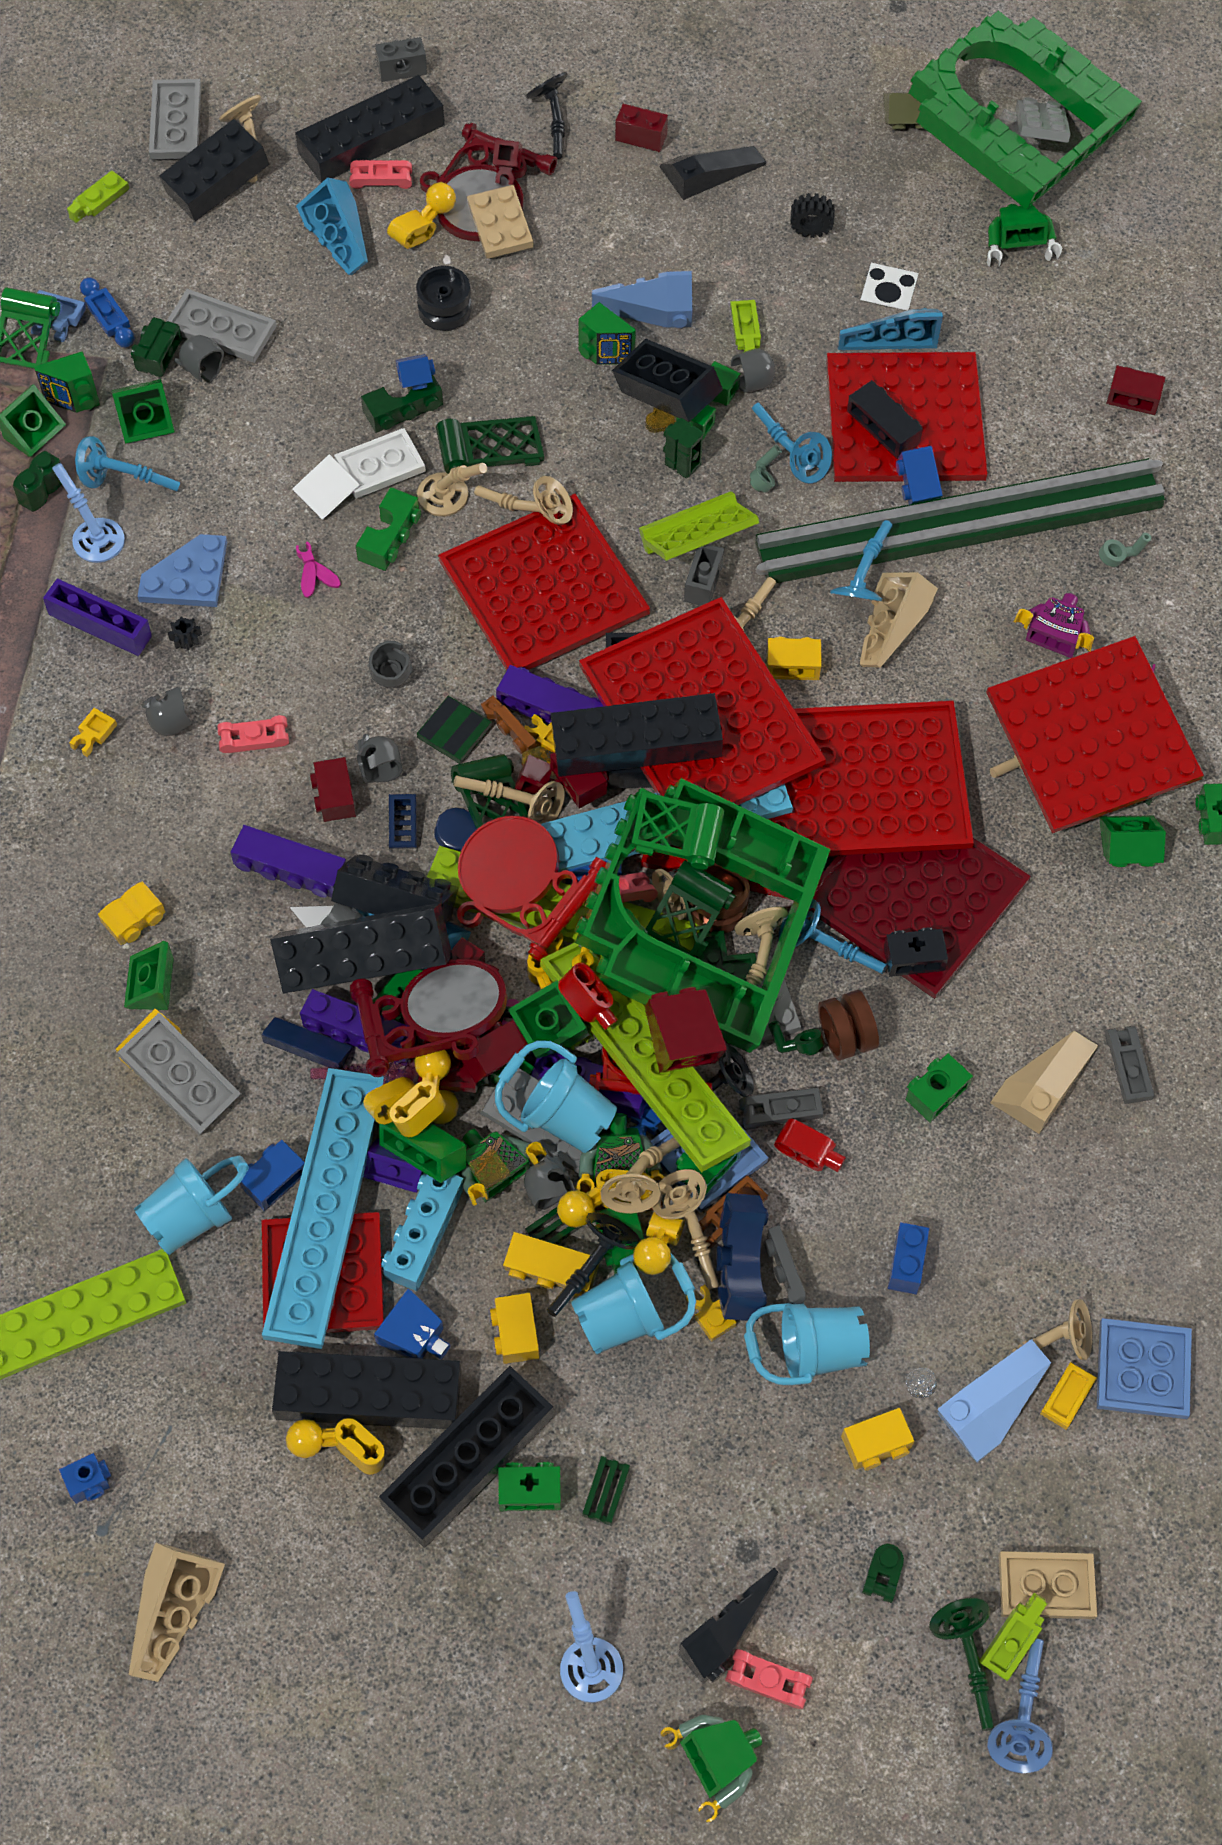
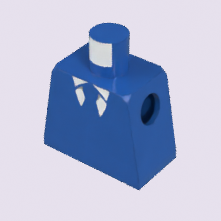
[374,1289,450,1360]

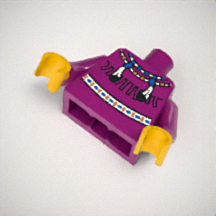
[1013,593,1094,658]

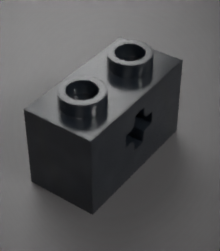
[884,927,948,977]

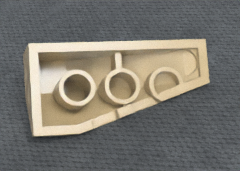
[860,572,938,668]
[991,1031,1098,1134]

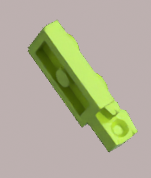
[67,170,130,223]
[730,300,761,352]
[980,1592,1047,1681]

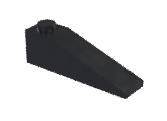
[660,146,766,200]
[678,1567,779,1684]

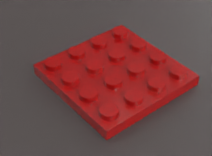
[262,1212,384,1333]

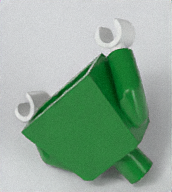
[987,204,1062,267]

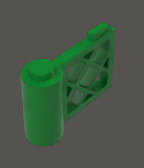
[0,287,60,369]
[630,791,724,870]

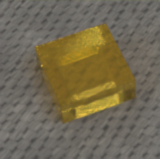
[469,1149,510,1190]

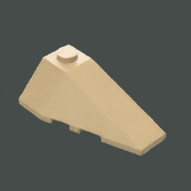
[129,1542,225,1682]

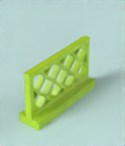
[639,491,759,561]

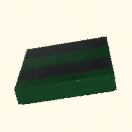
[417,695,492,764]

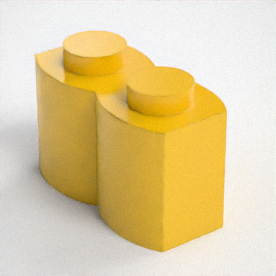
[98,881,165,945]

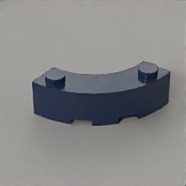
[717,1193,768,1321]

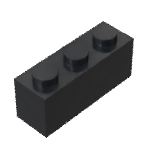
[847,380,923,459]

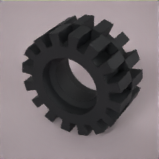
[790,193,835,238]

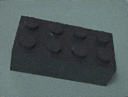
[159,119,270,222]
[612,339,723,422]
[331,854,459,924]

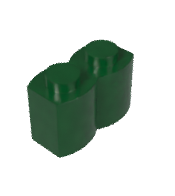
[13,451,62,512]

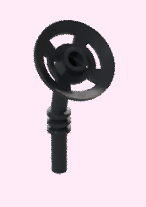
[525,72,568,159]
[655,1044,754,1134]
[547,1212,640,1317]

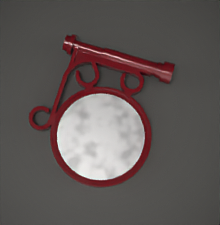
[420,123,557,242]
[350,959,508,1077]

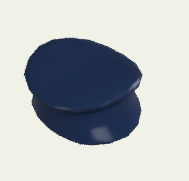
[434,807,477,852]

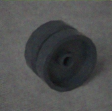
[416,265,472,331]

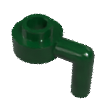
[768,1021,825,1056]

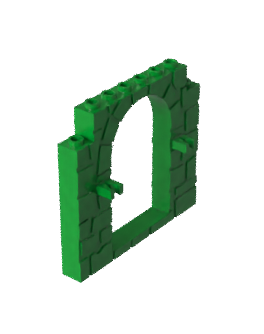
[908,10,1142,210]
[575,778,830,1053]

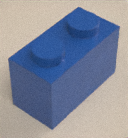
[896,446,943,504]
[240,1140,305,1212]
[887,1222,929,1295]

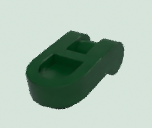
[862,1544,904,1604]

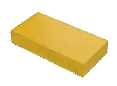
[1040,1362,1096,1430]

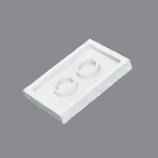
[334,428,426,499]

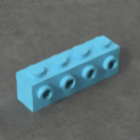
[381,1173,464,1292]

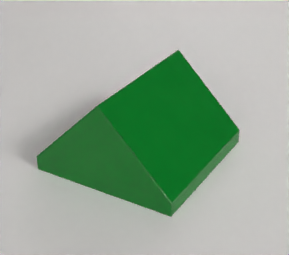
[0,384,66,457]
[124,941,174,1010]

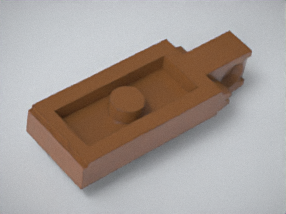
[481,695,539,757]

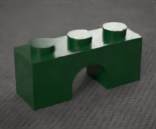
[361,375,443,433]

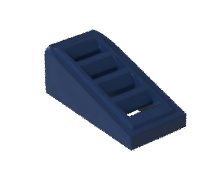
[389,794,417,849]

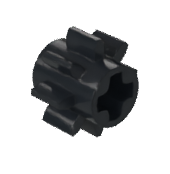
[168,617,202,651]

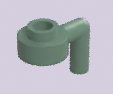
[750,445,782,493]
[1099,533,1151,567]

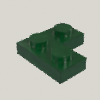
[698,931,756,981]

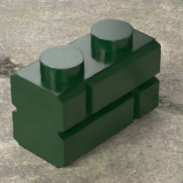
[131,317,182,377]
[663,418,703,478]

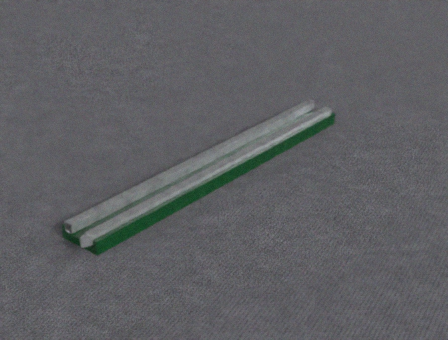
[755,458,1165,584]

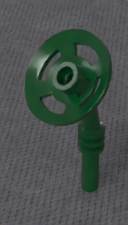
[929,1598,994,1731]

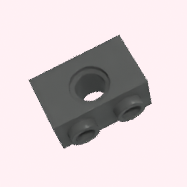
[375,37,427,82]
[684,544,724,606]

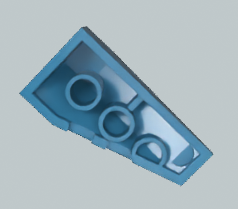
[296,178,368,275]
[838,308,943,350]

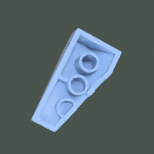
[937,1339,1051,1462]

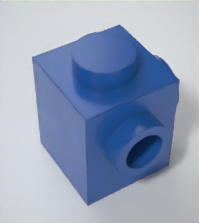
[395,354,435,390]
[59,1453,111,1504]

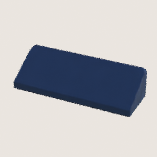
[261,1017,352,1070]

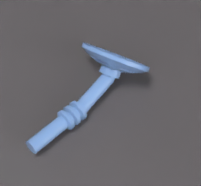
[52,463,125,563]
[560,1591,623,1703]

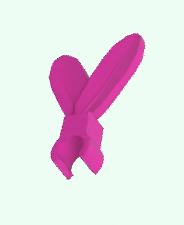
[296,542,340,598]

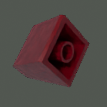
[644,987,727,1073]

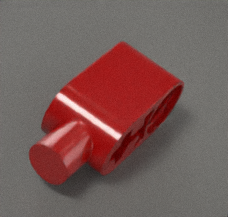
[558,963,618,1031]
[774,1119,846,1172]

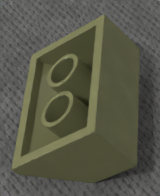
[883,93,923,129]

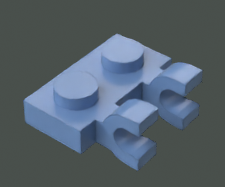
[31,290,86,342]

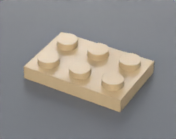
[467,185,533,259]
[999,1551,1097,1619]

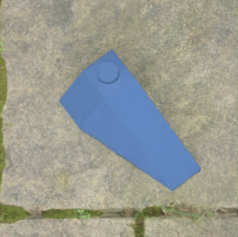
[592,271,692,328]

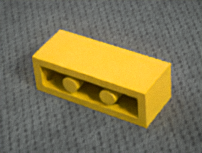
[503,1232,600,1297]

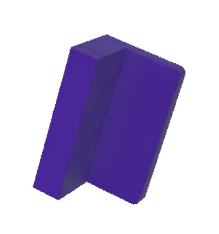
[363,1138,423,1193]

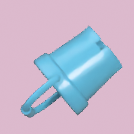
[495,1041,617,1153]
[134,1156,249,1255]
[570,1254,696,1355]
[744,1303,870,1385]

